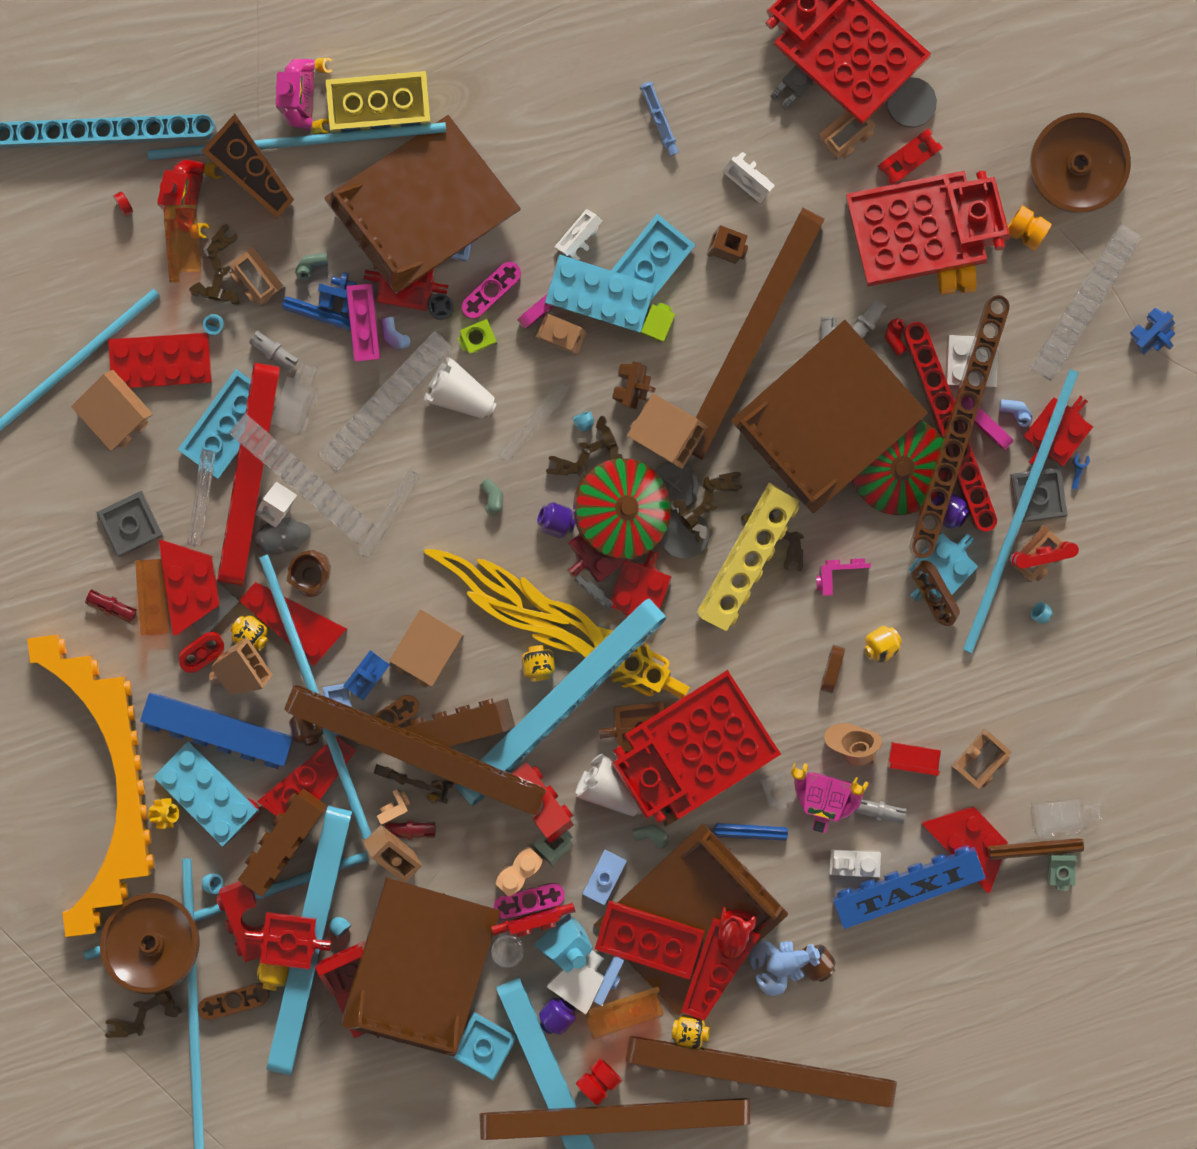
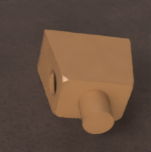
[534,314,587,356]
[209,637,273,695]

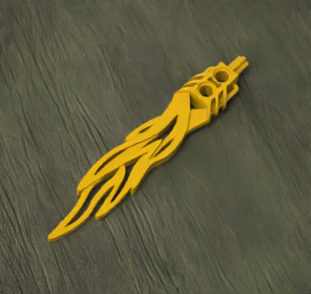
[424,549,690,699]

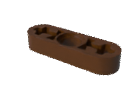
[912,560,960,626]
[373,695,419,726]
[198,983,270,1020]

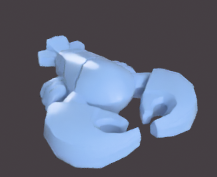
[748,940,820,996]

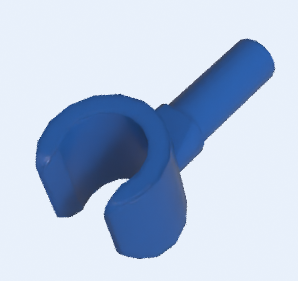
[1072,454,1090,490]

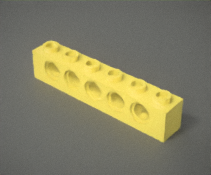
[697,482,799,631]

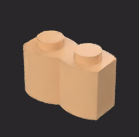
[496,846,543,896]

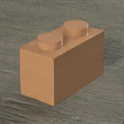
[363,825,422,882]

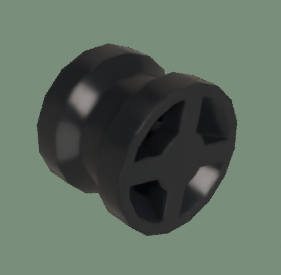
[428,294,454,320]

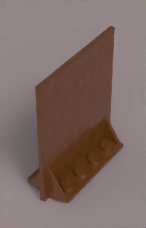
[324,115,521,293]
[731,320,928,513]
[593,824,788,1015]
[340,877,501,1057]

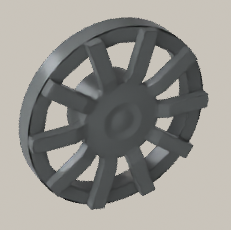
[574,574,614,609]

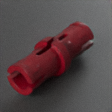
[85,589,137,624]
[385,820,436,840]

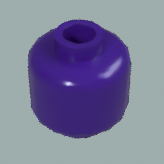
[933,493,970,529]
[537,502,575,538]
[539,997,576,1035]

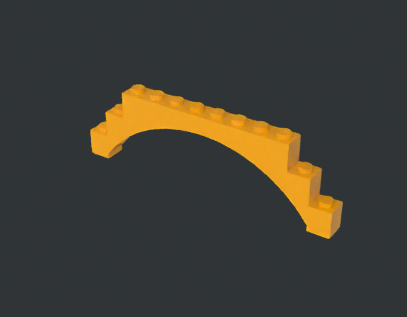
[27,634,155,937]

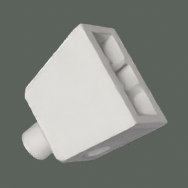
[547,950,604,1014]

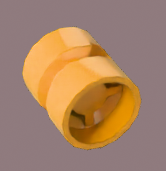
[1008,205,1052,251]
[937,266,976,295]

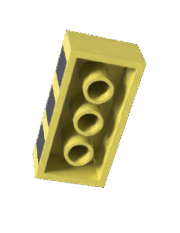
[326,71,431,133]

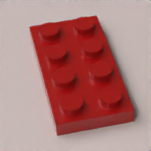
[108,333,212,388]
[595,901,705,980]

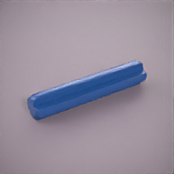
[282,296,351,331]
[714,823,788,841]

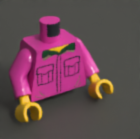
[275,58,332,135]
[791,763,869,833]

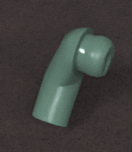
[295,253,328,280]
[479,477,503,516]
[632,824,669,849]

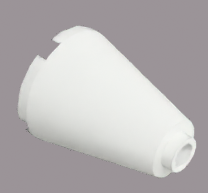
[424,357,496,419]
[575,754,642,817]

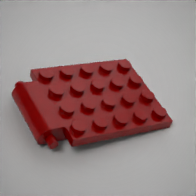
[765,0,931,125]
[846,171,1010,287]
[611,670,781,823]

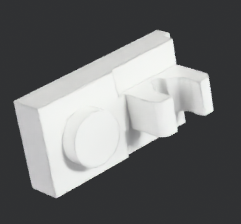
[722,153,775,203]
[555,209,603,260]
[829,849,881,877]

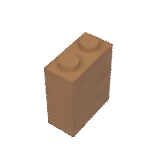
[71,370,153,451]
[627,393,708,469]
[389,609,463,688]

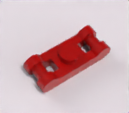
[877,128,943,185]
[1010,541,1079,568]

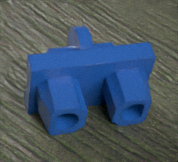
[317,272,357,314]
[1130,308,1175,355]
[343,650,390,701]

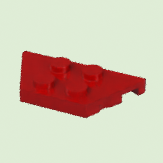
[159,540,220,636]
[921,806,1008,893]

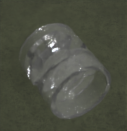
[491,932,524,968]

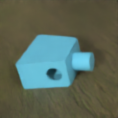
[534,914,593,973]

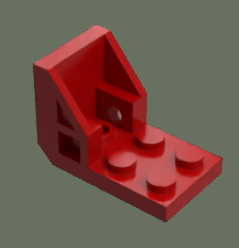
[315,941,365,1038]

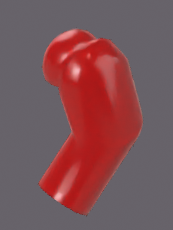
[884,318,907,356]

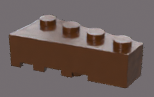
[202,113,294,219]
[403,698,515,747]
[238,789,328,897]

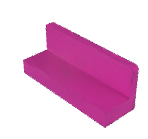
[346,283,381,361]

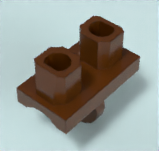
[612,361,656,410]

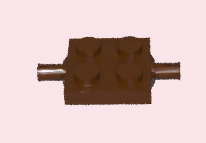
[599,701,664,754]

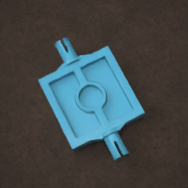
[907,532,978,602]

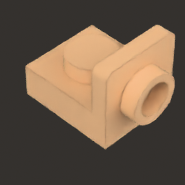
[377,788,411,825]

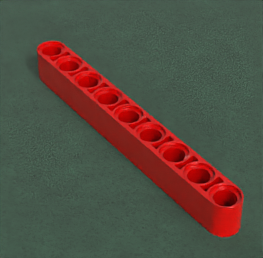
[903,322,998,532]
[217,363,280,586]

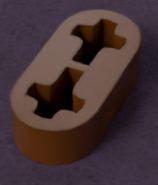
[820,645,845,693]

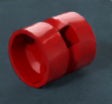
[576,1058,623,1106]

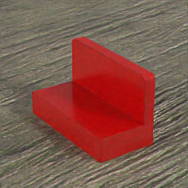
[887,742,941,776]

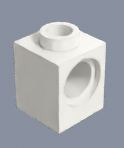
[255,482,297,528]

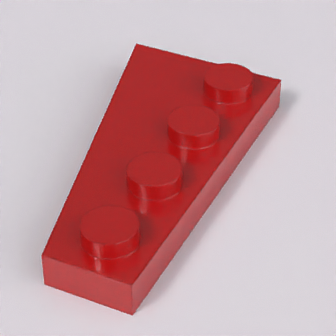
[239,582,347,666]
[256,736,357,816]
[681,918,761,1021]

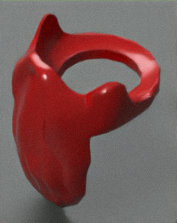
[718,907,756,959]

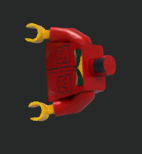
[157,160,221,238]

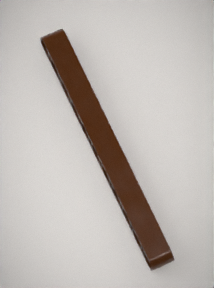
[691,207,825,460]
[909,295,1010,558]
[284,685,546,815]
[625,1036,897,1107]
[479,1098,751,1140]

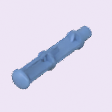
[640,82,679,156]

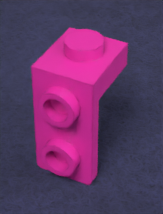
[816,558,871,596]

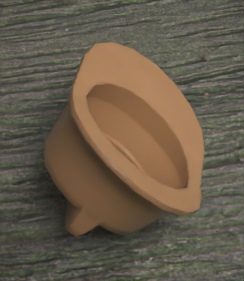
[824,723,882,766]

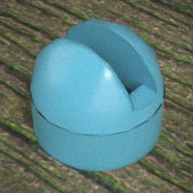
[203,314,224,335]
[572,411,594,431]
[1031,602,1053,624]
[201,874,223,894]
[329,917,351,939]

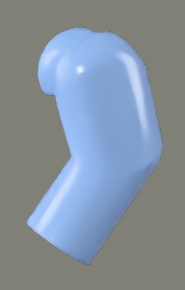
[382,317,410,350]
[999,399,1032,427]

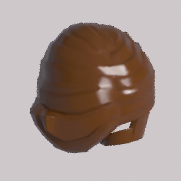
[286,550,331,597]

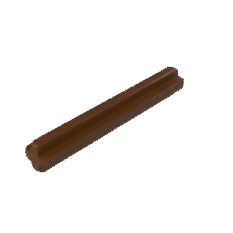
[987,838,1084,860]

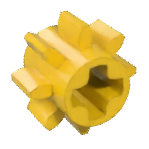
[148,798,179,829]

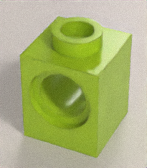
[640,303,675,343]
[457,319,497,355]

